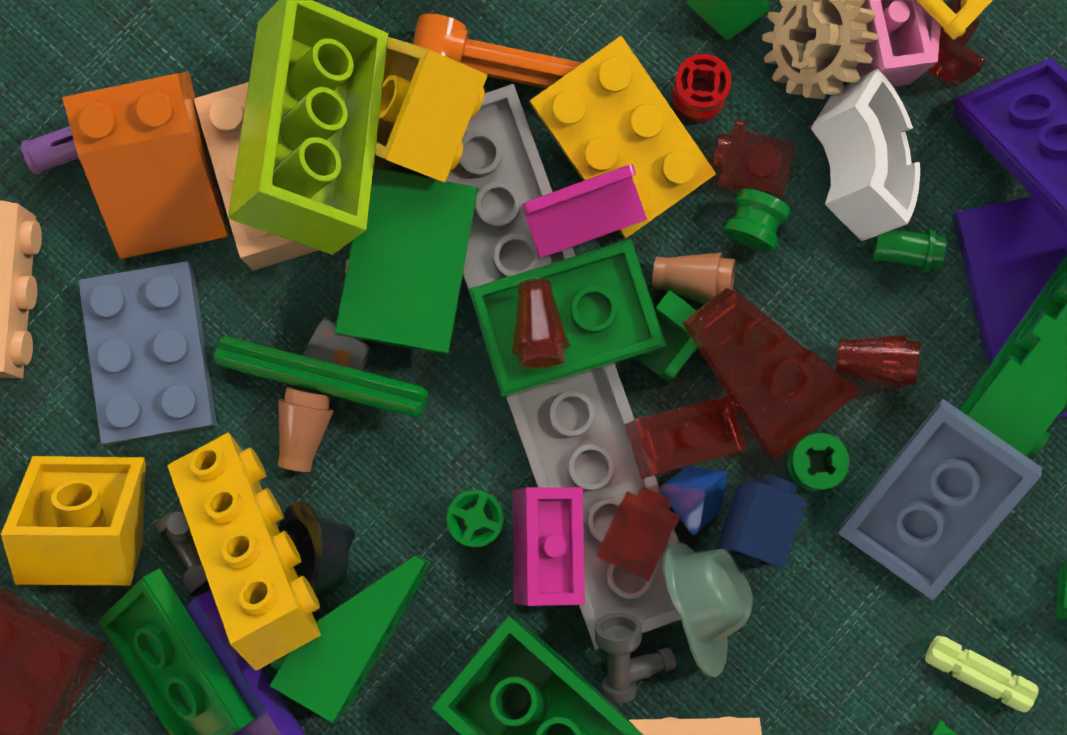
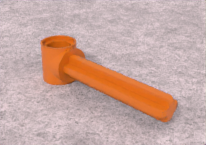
[413,14,582,89]

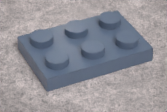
[78,261,217,446]
[838,399,1042,600]

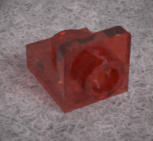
[928,0,986,84]
[711,119,796,200]
[596,487,680,581]

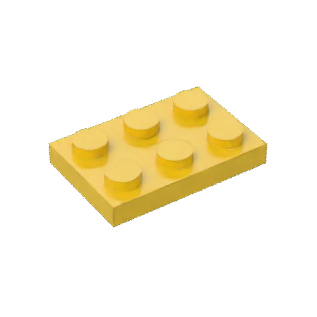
[529,36,716,238]

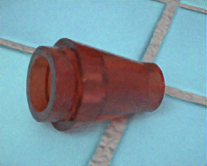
[512,279,570,369]
[836,334,921,390]

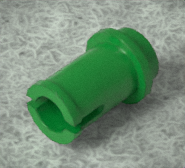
[872,229,946,273]

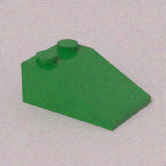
[270,556,433,723]
[432,616,644,735]

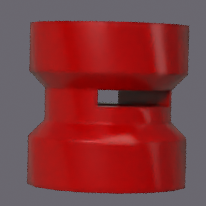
[671,54,732,123]

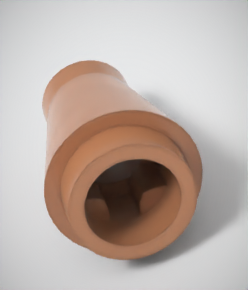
[652,252,735,308]
[277,386,334,472]

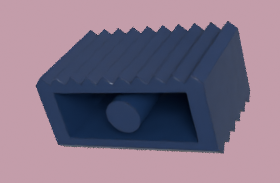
[716,474,808,567]

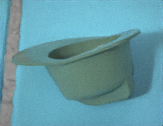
[663,542,753,678]

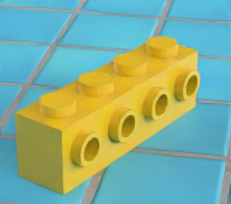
[167,432,321,671]

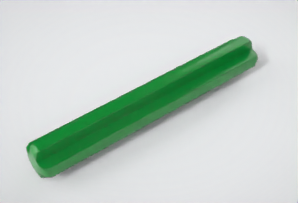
[214,336,428,418]

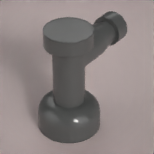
[154,508,210,596]
[595,613,676,703]

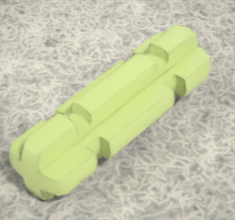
[925,636,1039,712]

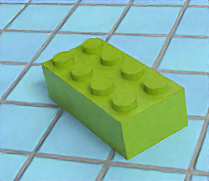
[228,0,389,255]

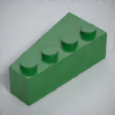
[959,254,1067,460]

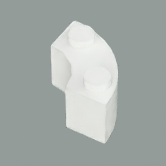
[811,68,920,241]

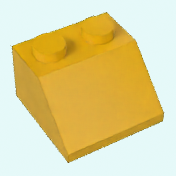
[375,37,488,183]
[1,456,146,586]

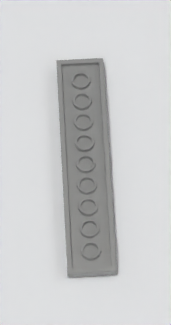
[429,84,681,650]

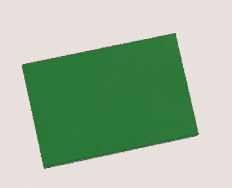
[335,167,478,355]
[469,239,666,399]
[98,568,256,735]

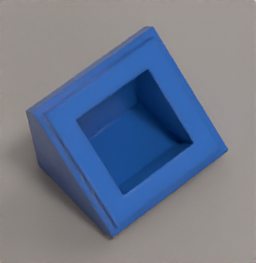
[658,466,728,535]

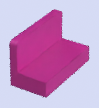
[520,163,647,258]
[512,487,585,606]

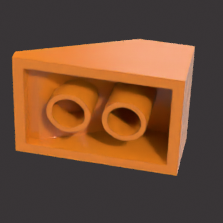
[62,72,229,259]

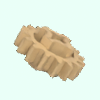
[762,0,878,99]

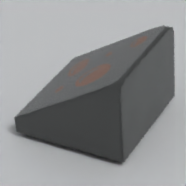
[302,317,375,371]

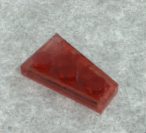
[682,288,861,459]

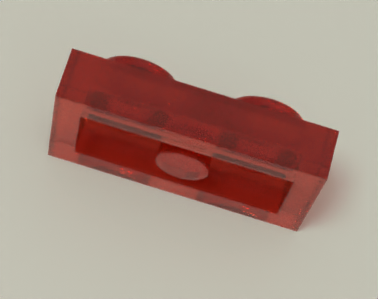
[624,395,747,480]

